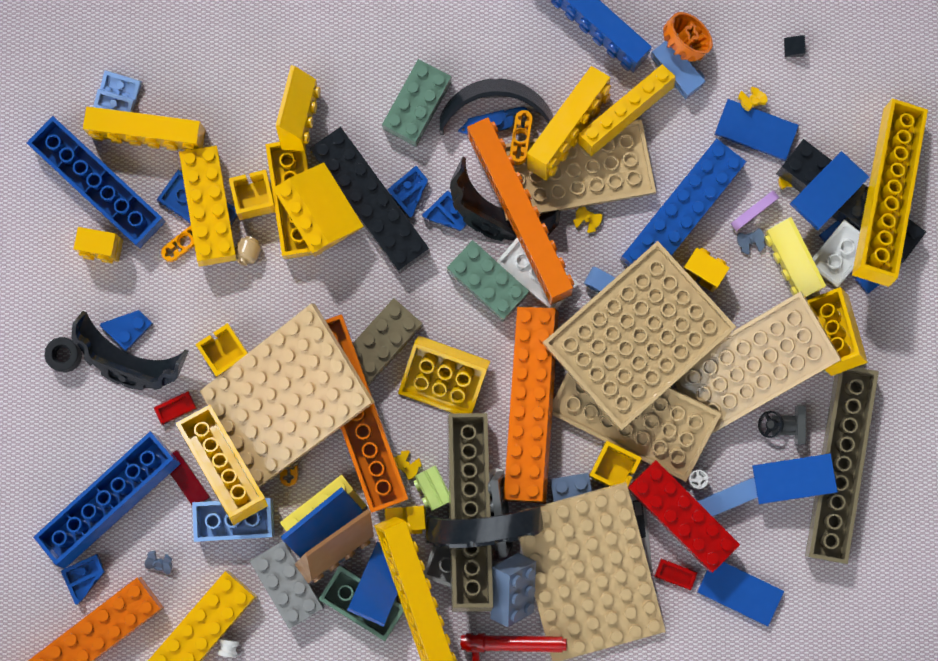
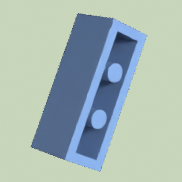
[650,41,705,100]

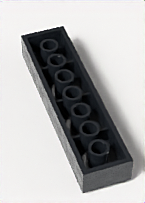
[310,126,430,274]
[776,139,926,264]

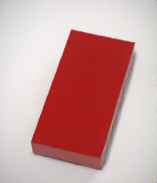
[154,391,197,425]
[654,558,698,591]

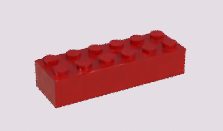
[628,460,740,573]

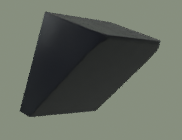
[784,35,806,57]

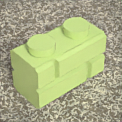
[413,465,449,511]

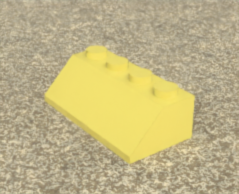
[764,217,826,298]
[280,474,367,532]

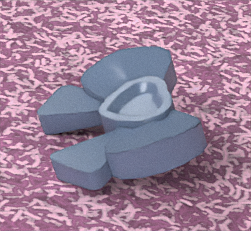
[737,228,765,255]
[144,550,173,575]

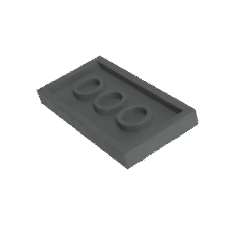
[488,471,513,557]

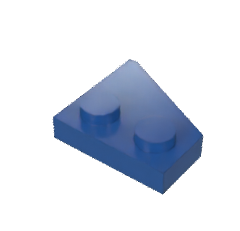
[387,166,428,218]
[422,190,467,231]
[100,310,153,351]
[61,554,105,605]

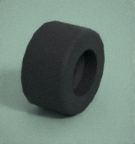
[44,337,82,373]

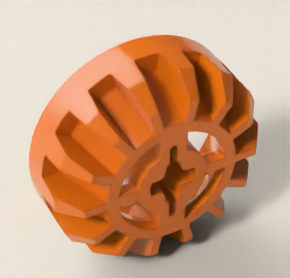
[663,12,713,61]

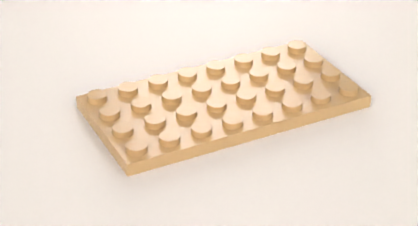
[504,120,656,220]
[675,292,842,434]
[552,372,722,482]

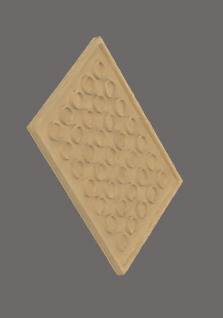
[542,241,736,431]
[200,304,375,488]
[518,482,666,661]

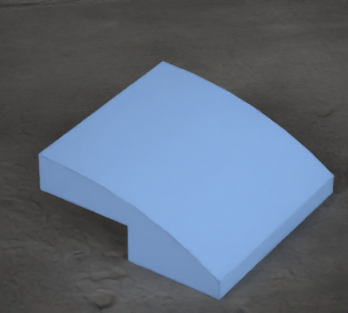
[93,70,142,112]

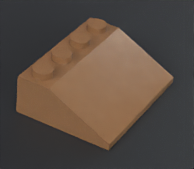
[294,509,374,583]

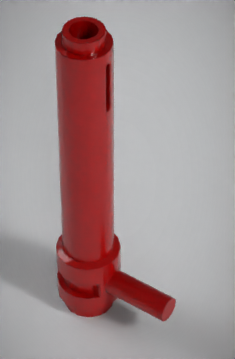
[460,633,567,661]

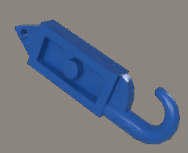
[458,107,533,135]

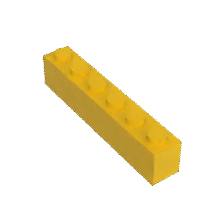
[578,64,676,157]

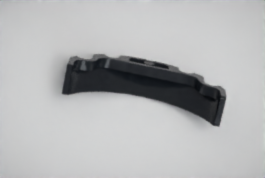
[440,78,553,135]
[450,156,561,242]
[71,311,189,390]
[425,507,543,548]

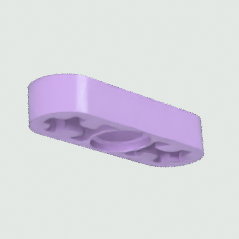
[731,190,780,231]

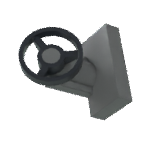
[758,405,806,445]

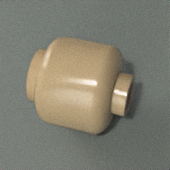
[235,236,261,266]

